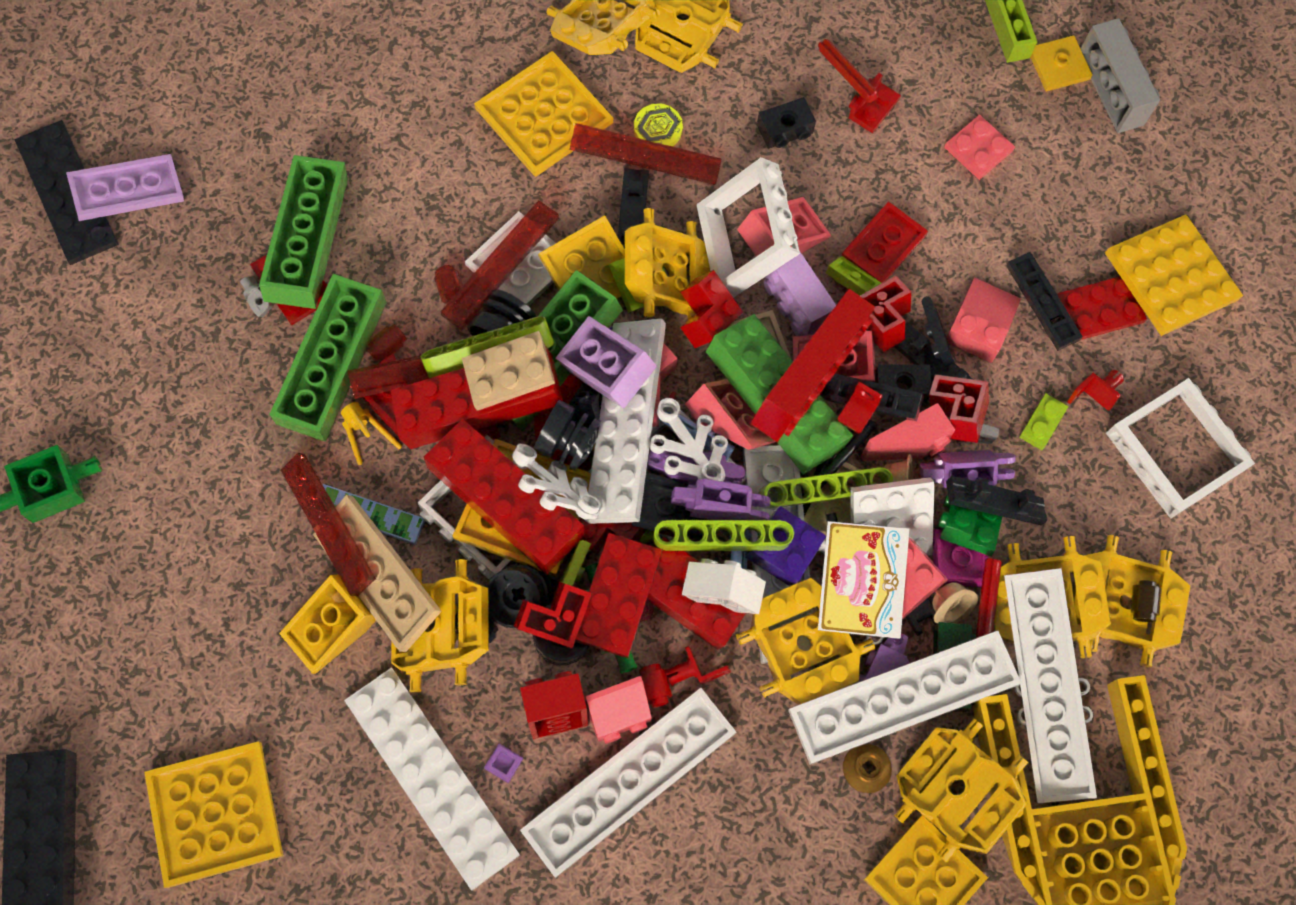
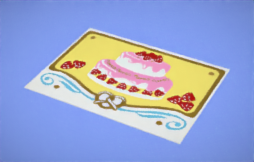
[818,521,909,639]

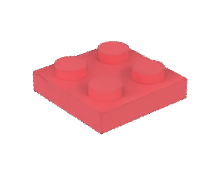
[944,115,1015,180]

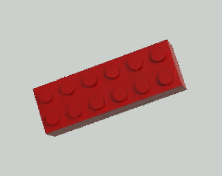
[751,289,876,443]
[390,344,563,449]
[423,419,585,575]

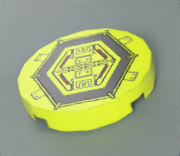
[634,103,683,151]

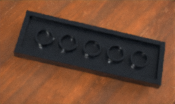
[14,120,119,265]

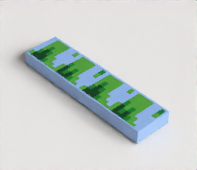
[313,484,425,545]

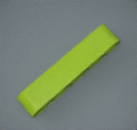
[420,316,554,378]
[758,467,893,509]
[653,520,794,551]

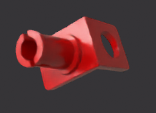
[1067,370,1124,411]
[838,382,882,433]
[665,646,731,686]

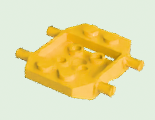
[547,0,661,55]
[635,0,743,73]
[625,208,711,320]
[1073,535,1190,667]
[994,536,1111,658]
[391,559,489,692]
[736,578,875,705]
[894,718,1029,862]

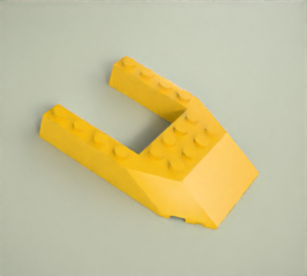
[972,675,1187,905]

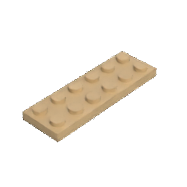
[313,495,441,652]

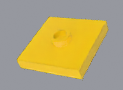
[1030,35,1093,91]

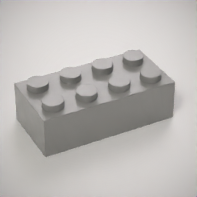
[1080,18,1160,133]

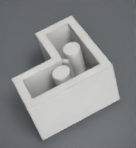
[682,559,766,614]

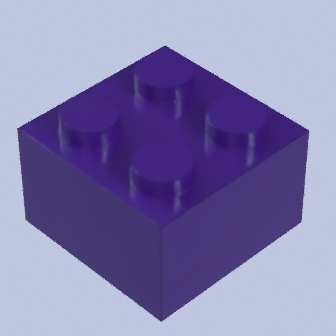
[745,506,826,586]

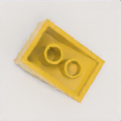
[279,574,376,674]

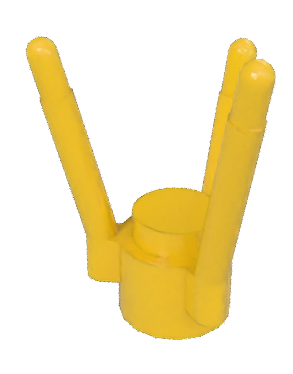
[341,402,402,465]

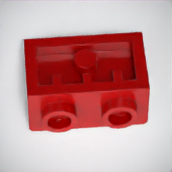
[849,73,901,134]

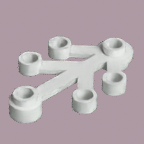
[650,398,728,482]
[512,444,601,520]

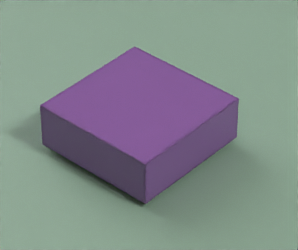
[484,743,524,784]

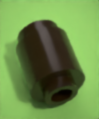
[1131,580,1162,622]

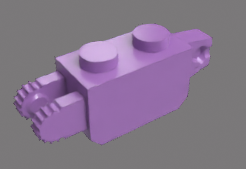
[647,450,746,485]
[919,450,1016,488]
[671,479,771,520]
[855,634,910,684]

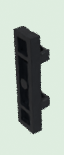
[617,168,649,249]
[1006,251,1083,351]
[894,322,974,380]
[820,374,924,422]
[946,476,1048,525]

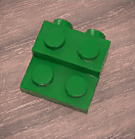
[938,493,1002,557]

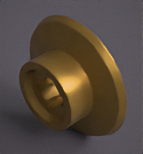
[843,743,892,793]

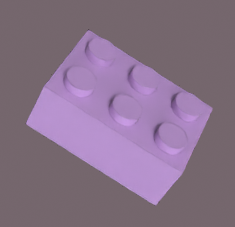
[764,252,836,336]
[556,316,657,409]

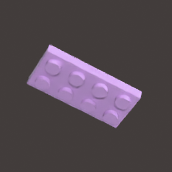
[66,154,184,221]

